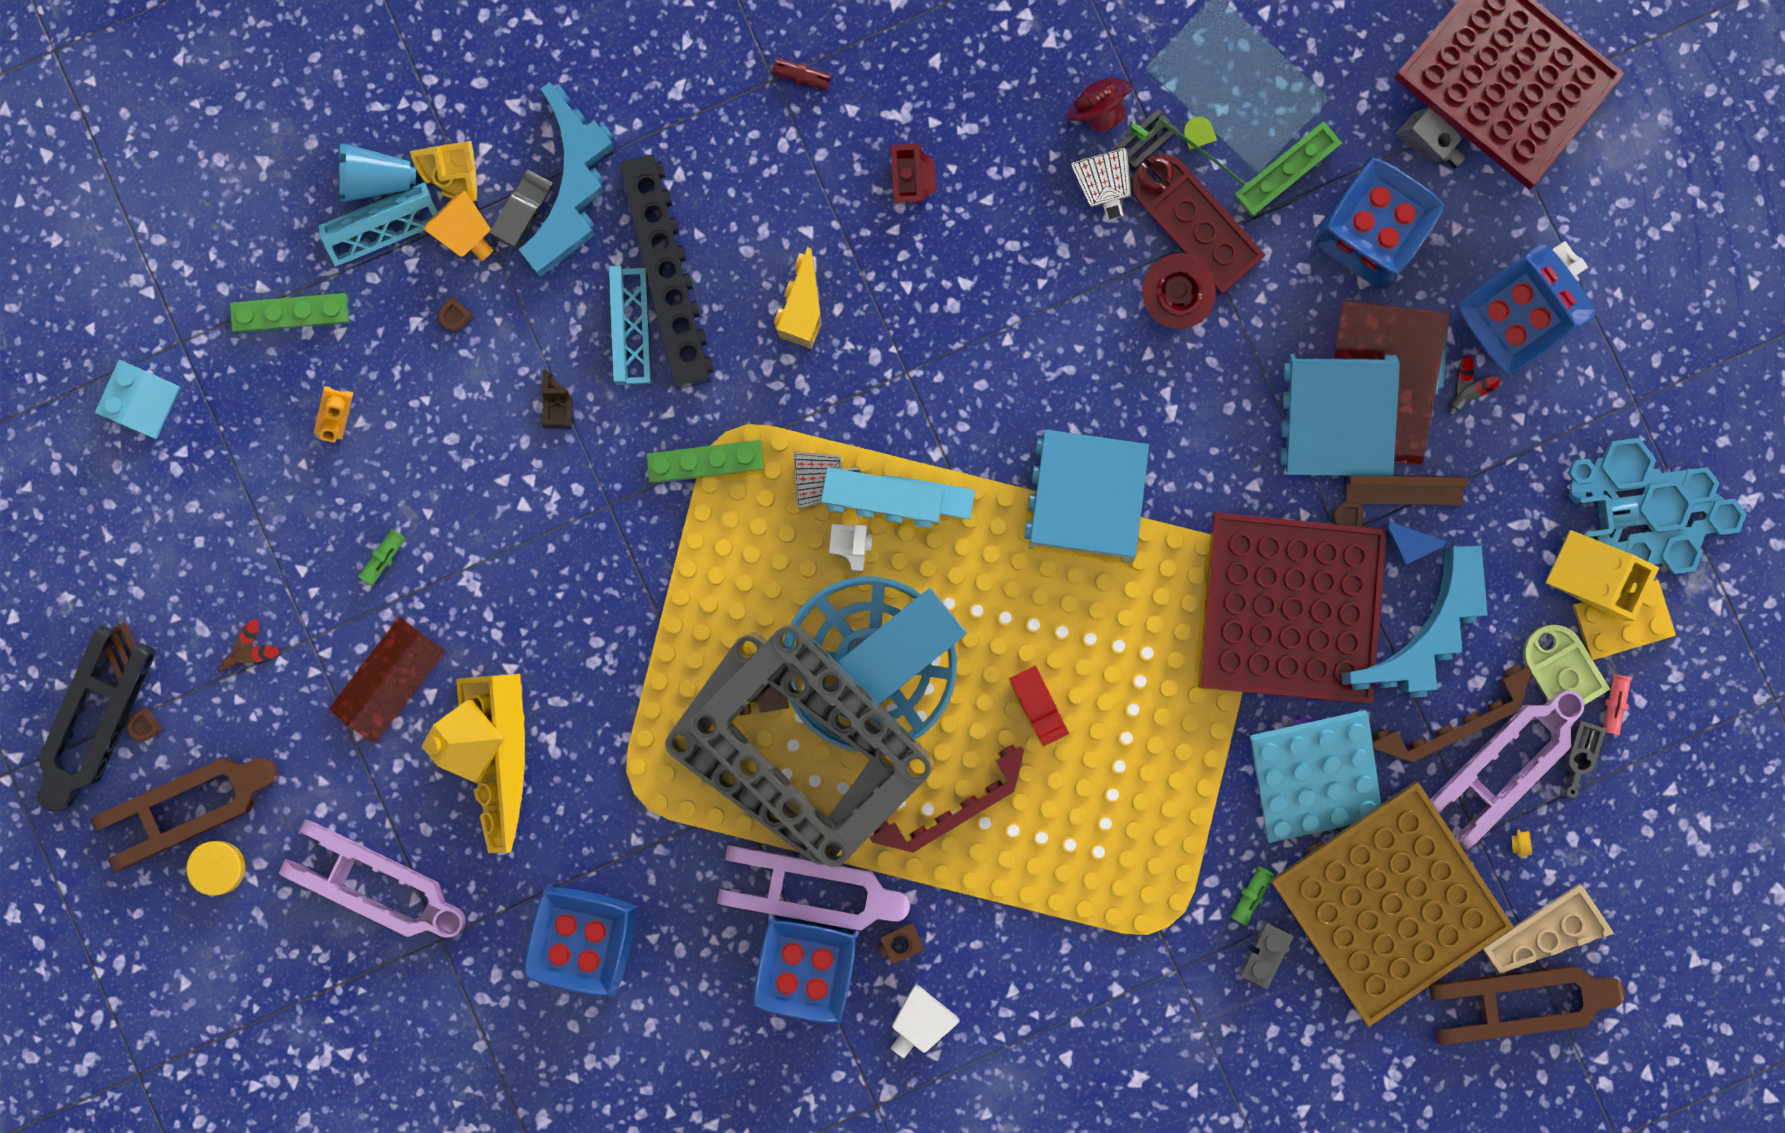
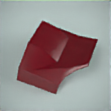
[890,144,936,205]

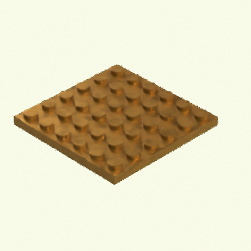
[1270,781,1514,1027]

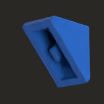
[1384,522,1446,566]

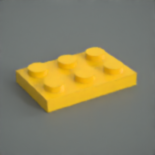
[1572,580,1676,661]

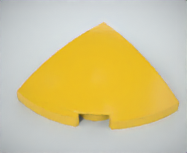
[410,141,477,201]

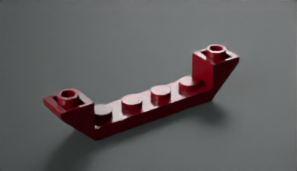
[869,744,1024,853]

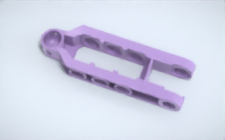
[1430,690,1584,851]
[279,819,466,938]
[717,845,910,931]

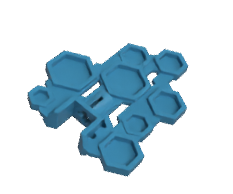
[1567,438,1747,574]

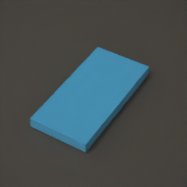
[838,587,967,704]

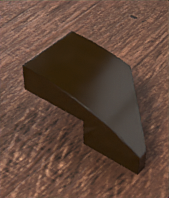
[542,370,573,429]

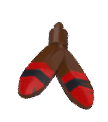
[217,619,280,672]

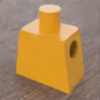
[422,190,494,262]

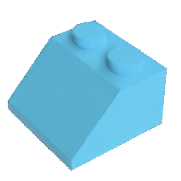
[95,360,181,439]

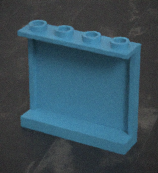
[1280,354,1400,476]
[1024,429,1149,563]

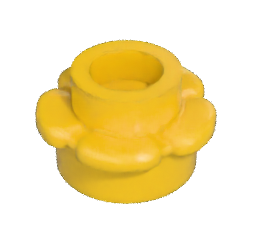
[1512,829,1532,858]

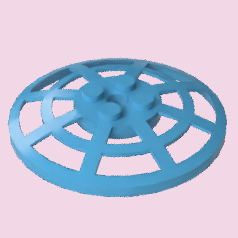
[784,576,957,752]

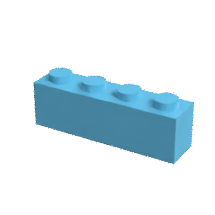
[821,467,944,529]

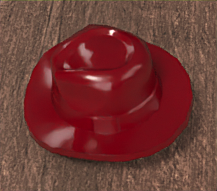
[1065,78,1133,132]
[1142,253,1216,329]

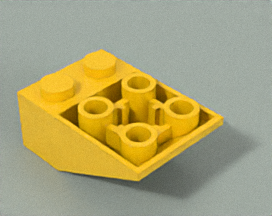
[774,247,822,349]
[1545,530,1659,621]

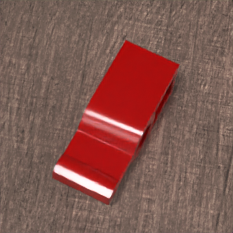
[1009,665,1069,747]

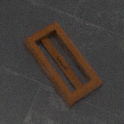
[106,622,150,681]

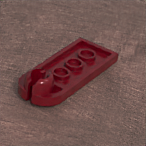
[1132,154,1266,295]

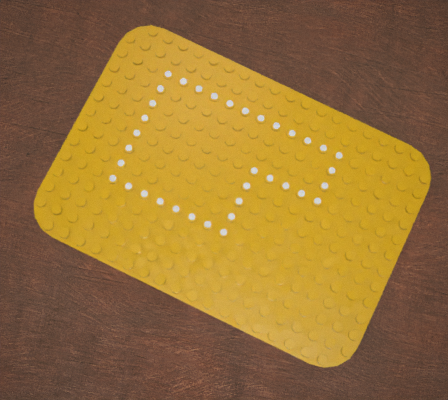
[626,424,1243,935]

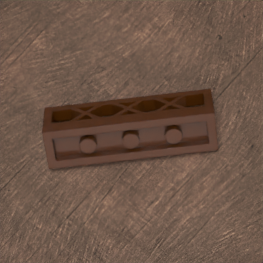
[1345,475,1468,506]

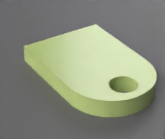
[1523,625,1610,705]

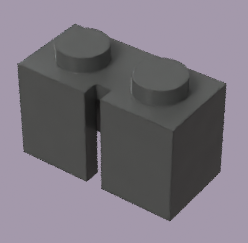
[1237,921,1294,990]

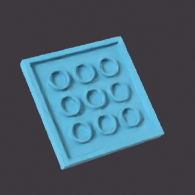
[1250,710,1381,843]

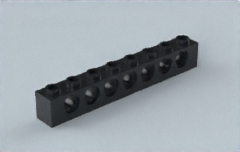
[619,154,714,390]

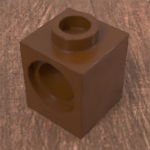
[878,921,925,965]

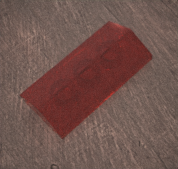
[329,616,446,744]

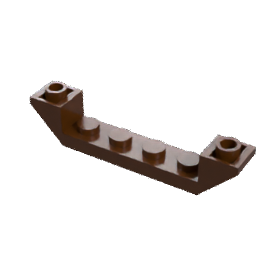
[1371,664,1532,762]

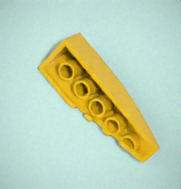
[456,674,525,853]

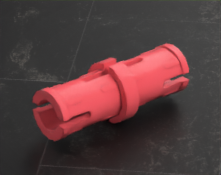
[1603,674,1632,735]

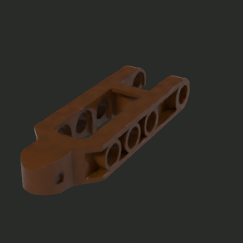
[90,758,279,873]
[1429,965,1625,1045]

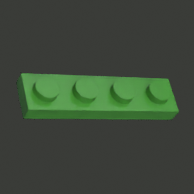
[1234,121,1342,217]
[230,293,350,333]
[647,440,764,484]

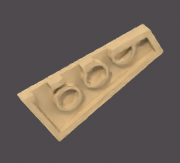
[1482,884,1614,973]

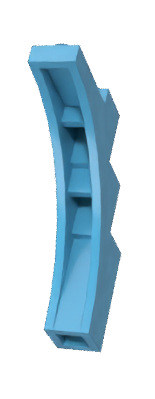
[519,82,615,277]
[1341,545,1488,698]

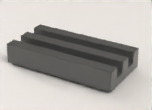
[1115,108,1178,169]

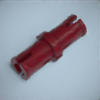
[771,57,832,92]

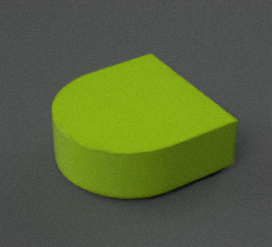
[1184,117,1217,150]

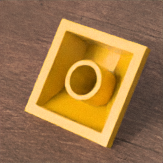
[421,700,504,783]

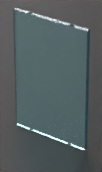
[1145,0,1330,174]

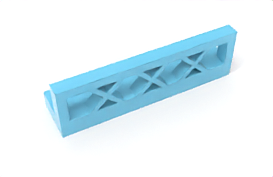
[319,182,438,267]
[609,266,651,385]

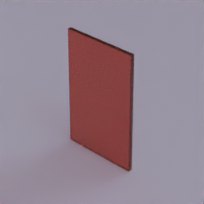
[1333,299,1450,465]

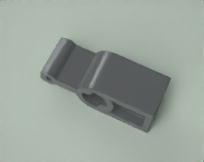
[489,170,554,251]
[1560,721,1606,799]

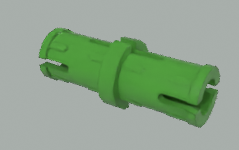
[357,528,407,586]
[1230,865,1275,926]

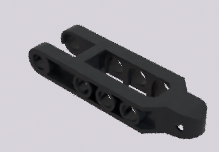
[38,625,156,812]

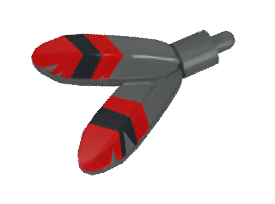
[1448,356,1500,416]

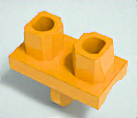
[313,386,353,443]

